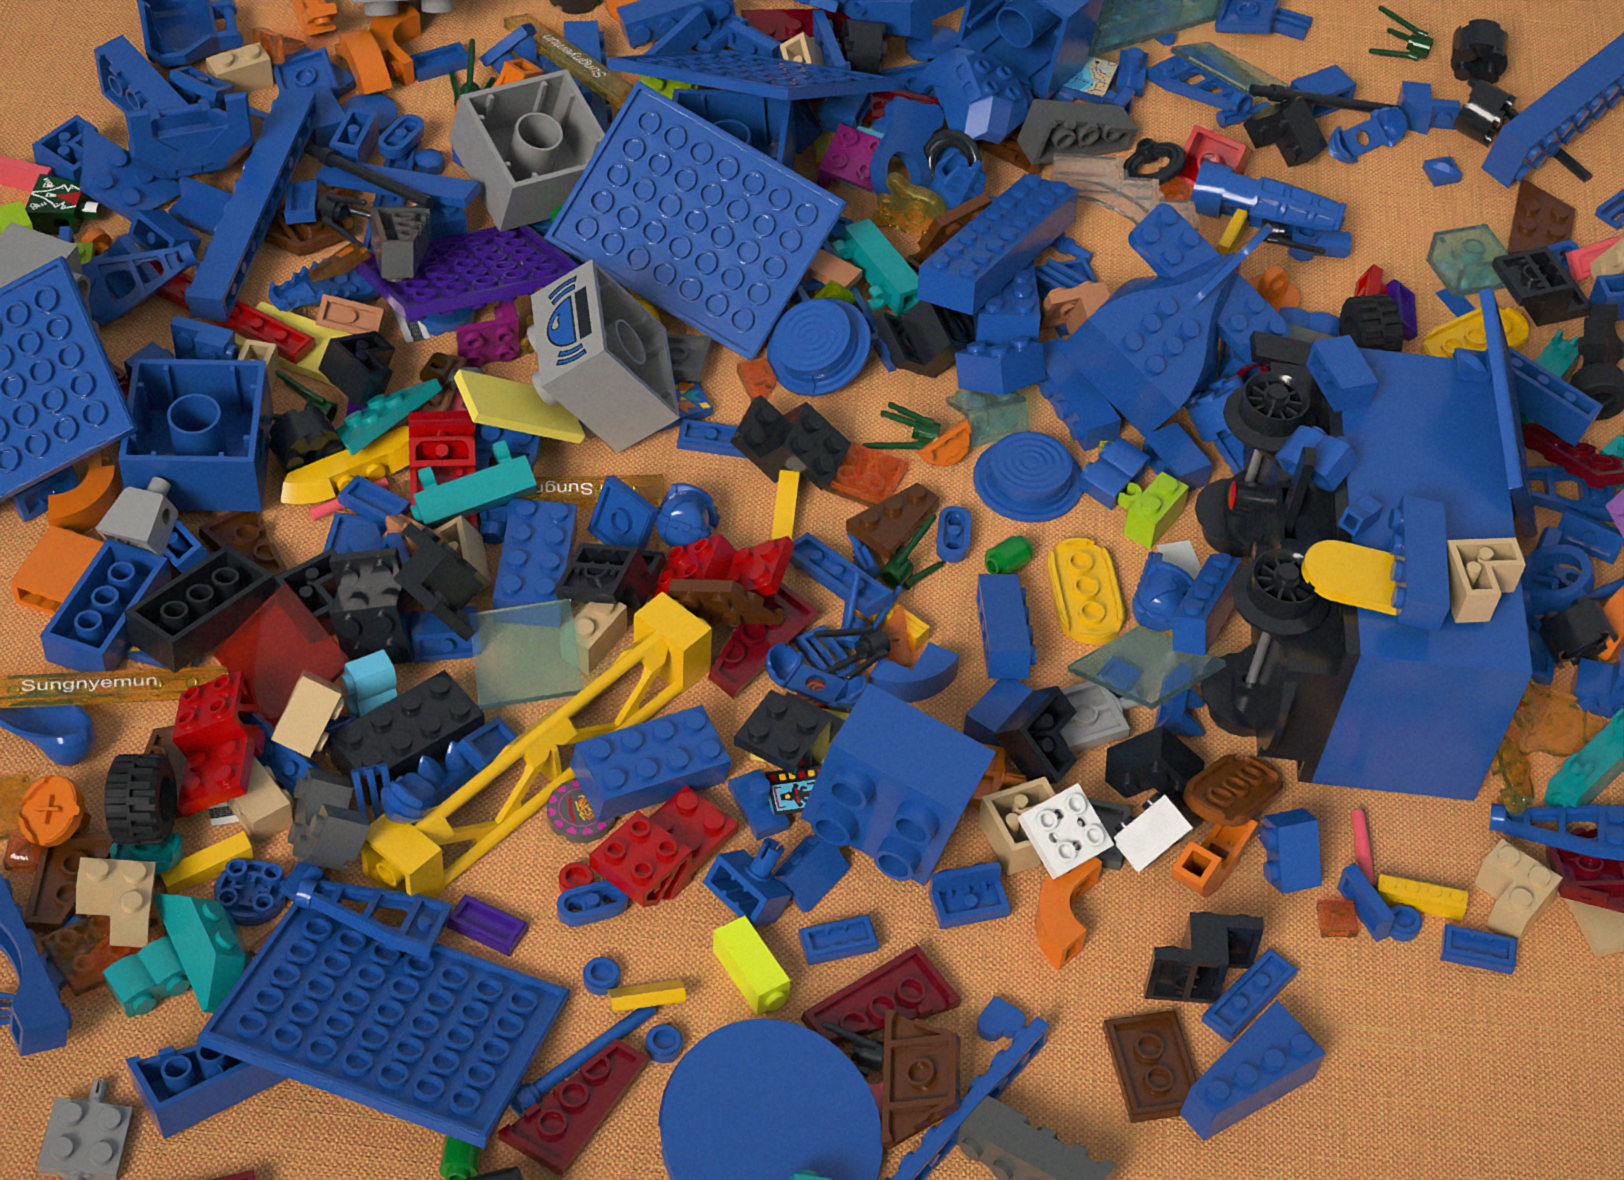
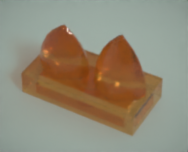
[252,27,307,64]

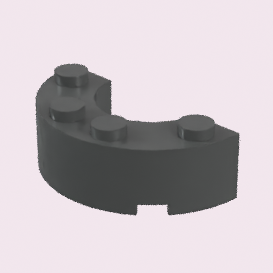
[288,767,370,872]

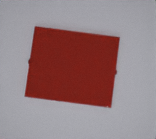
[213,582,352,728]

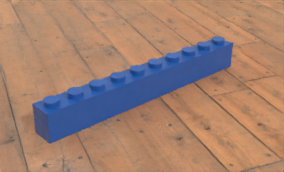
[184,88,320,322]

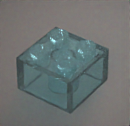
[1426,224,1509,297]

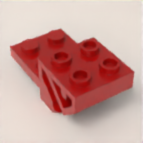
[409,411,478,531]
[652,534,796,598]
[171,670,266,817]
[589,785,739,907]

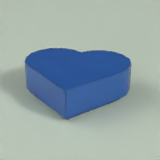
[977,996,1026,1041]

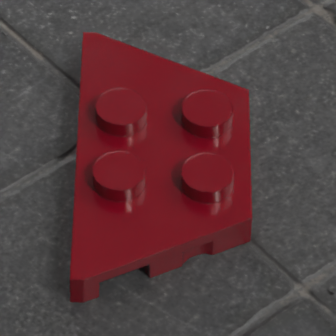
[1545,828,1624,913]

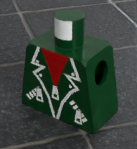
[25,174,101,235]

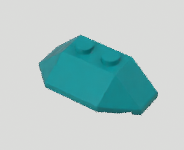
[153,893,253,1013]

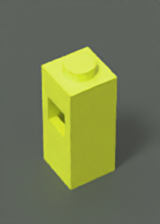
[713,915,790,1016]

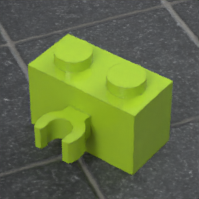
[1117,472,1189,549]

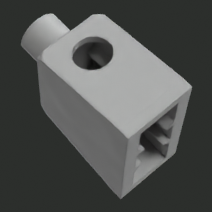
[96,477,178,556]

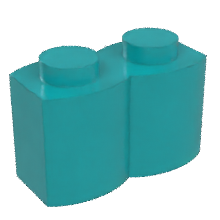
[103,936,191,1017]

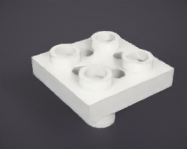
[1017,783,1114,880]

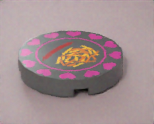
[547,779,616,843]

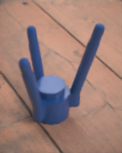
[837,572,903,650]

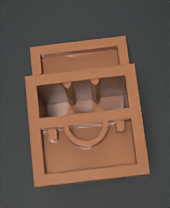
[1039,281,1110,336]

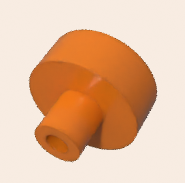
[80,228,112,256]

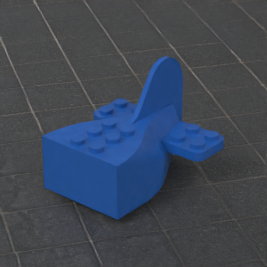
[1057,203,1290,437]

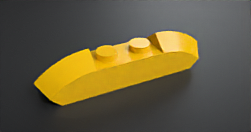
[281,425,409,505]

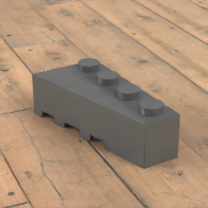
[1017,99,1138,165]
[370,206,432,282]
[957,1095,1117,1180]

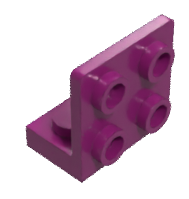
[816,123,881,192]
[456,301,520,367]

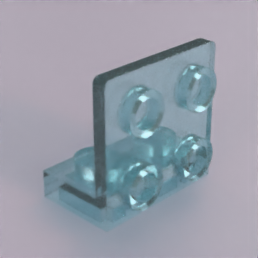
[946,389,1030,447]

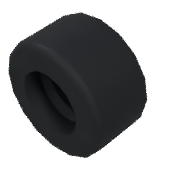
[1569,363,1624,420]

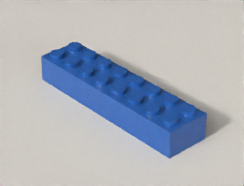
[1481,33,1624,188]
[917,174,1079,315]

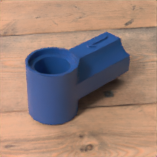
[1288,226,1351,261]

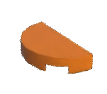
[916,418,972,467]

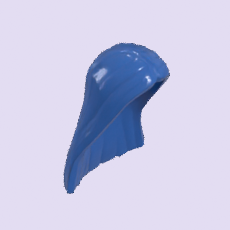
[0,683,96,767]

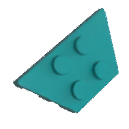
[336,378,442,455]

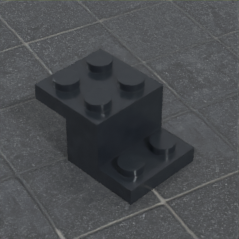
[1492,247,1592,327]
[873,300,975,379]
[730,395,851,491]
[393,522,484,642]
[554,543,667,608]
[329,547,415,664]
[734,689,845,775]
[1144,911,1264,1004]

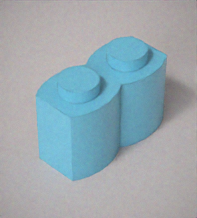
[340,649,398,719]

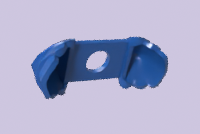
[1328,107,1408,163]
[766,642,867,709]
[381,772,437,824]

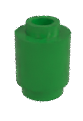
[985,536,1033,574]
[439,1135,482,1180]

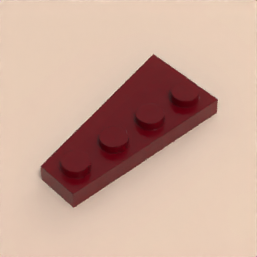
[801,945,962,1044]
[498,1038,648,1177]

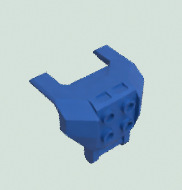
[137,0,243,68]
[907,47,1034,165]
[125,91,253,180]

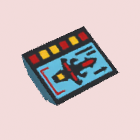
[765,765,822,815]

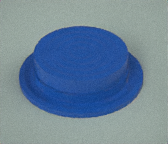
[767,298,872,396]
[973,431,1083,523]

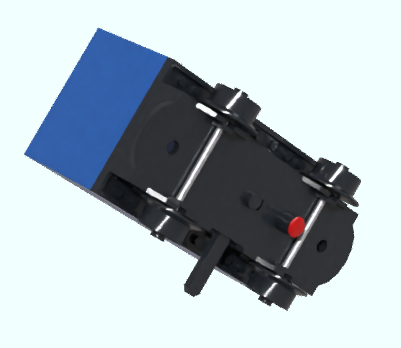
[1195,348,1533,801]

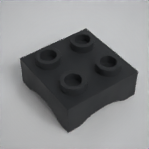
[1578,304,1624,368]

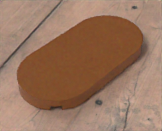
[1183,754,1283,827]

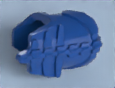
[923,152,987,219]
[655,483,721,547]
[1132,551,1195,632]

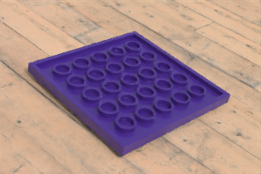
[351,225,579,322]

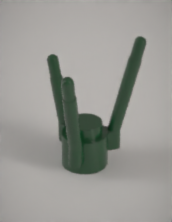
[1369,5,1434,62]
[449,38,495,106]
[273,370,338,423]
[862,402,941,450]
[880,514,943,590]

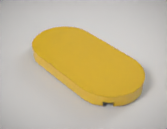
[1422,307,1529,358]
[1047,537,1125,645]
[1301,540,1396,616]

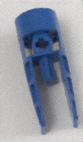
[1189,159,1347,235]

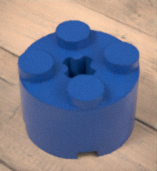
[1185,375,1245,442]

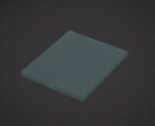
[1170,42,1290,97]
[469,598,583,710]
[1068,625,1226,709]

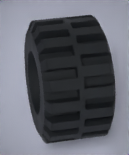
[1339,294,1403,352]
[104,754,177,845]

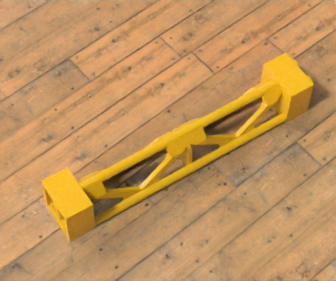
[361,592,712,899]

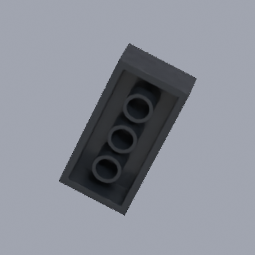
[124,545,276,673]
[328,670,485,806]

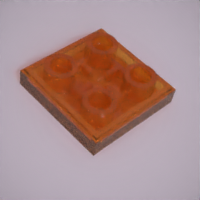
[825,442,909,507]
[41,915,138,997]

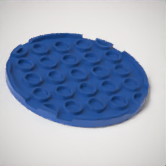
[658,1018,883,1180]

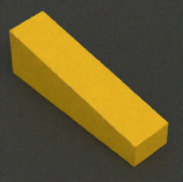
[771,470,800,540]
[160,831,254,895]

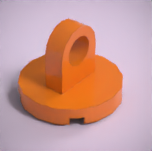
[1247,264,1301,312]
[18,775,91,847]

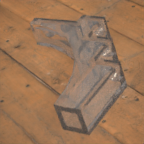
[1050,153,1200,231]

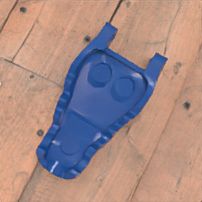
[268,252,380,312]

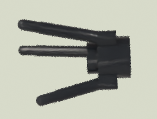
[317,192,371,249]
[1261,219,1326,255]
[814,624,891,680]
[822,1021,884,1077]

